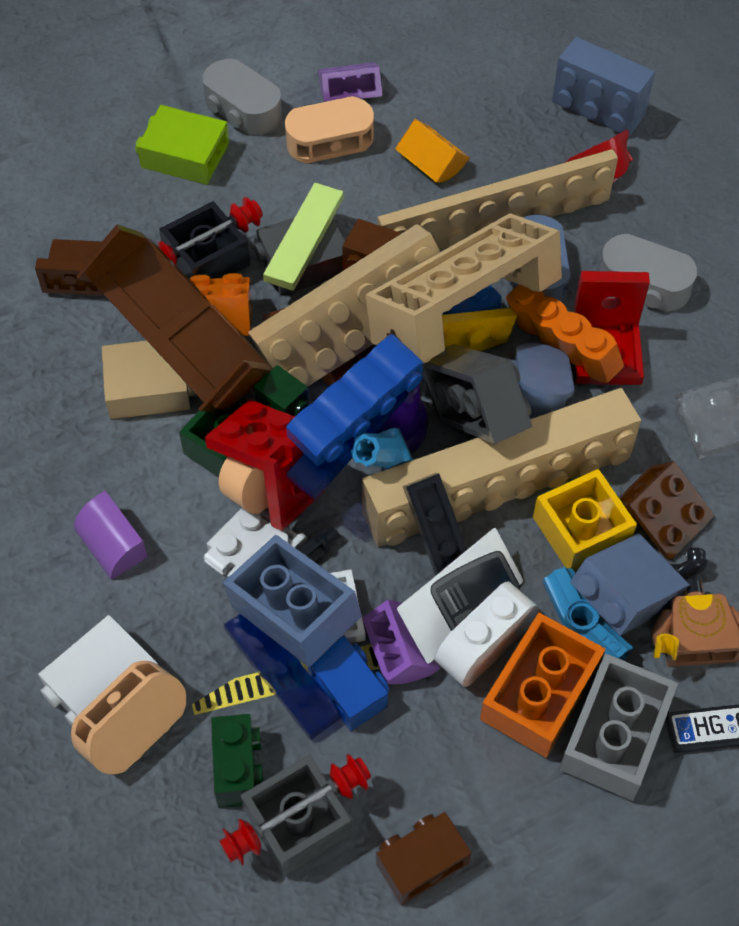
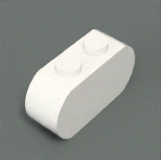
[435,582,538,687]

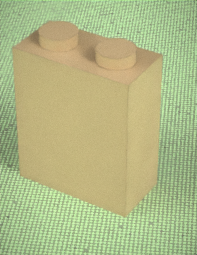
[102,341,196,420]

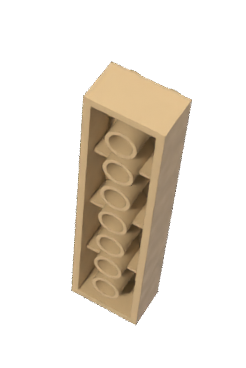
[362,388,641,548]

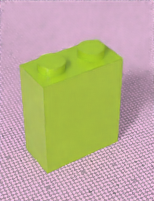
[135,105,230,185]

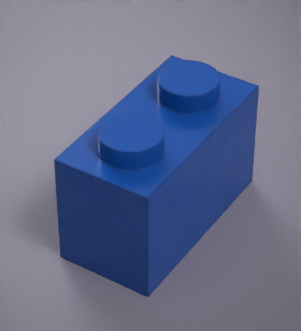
[307,635,390,732]

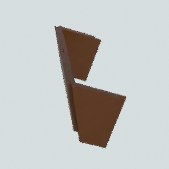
[76,224,272,412]

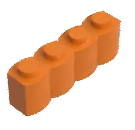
[505,284,624,383]

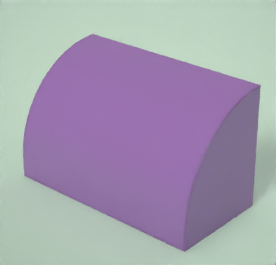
[317,62,382,102]
[74,491,148,580]
[362,599,440,684]

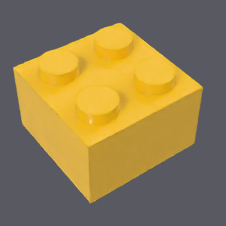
[533,469,637,571]

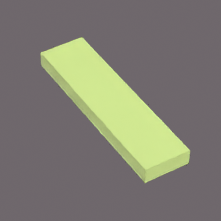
[263,183,344,291]

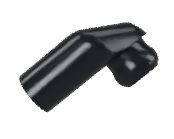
[670,548,708,580]

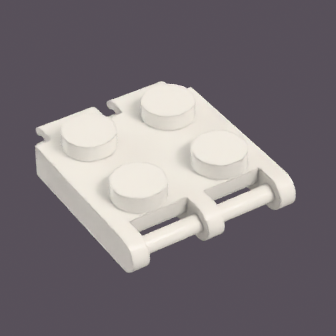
[203,508,307,577]

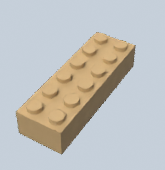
[248,224,440,387]

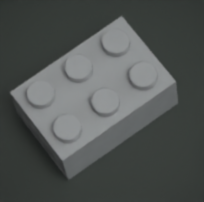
[559,653,678,801]

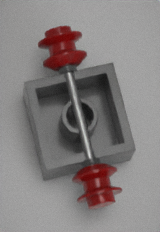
[219,754,371,877]

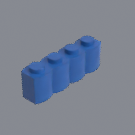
[286,334,423,466]

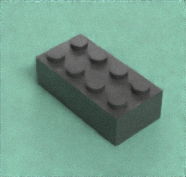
[423,344,532,444]

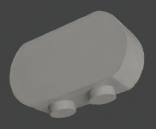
[203,59,282,135]
[599,234,697,312]

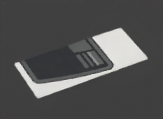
[397,528,523,664]

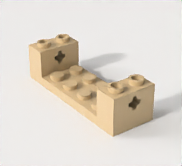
[365,213,562,364]

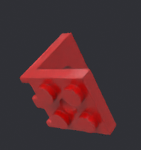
[573,271,650,385]
[205,400,324,531]

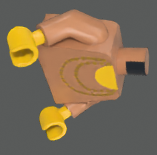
[651,578,739,667]

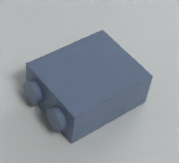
[570,534,689,636]

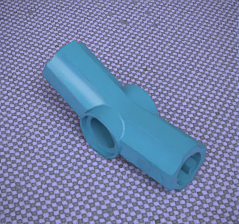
[351,428,414,471]
[543,567,633,661]

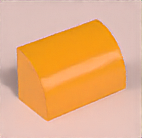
[395,119,470,183]

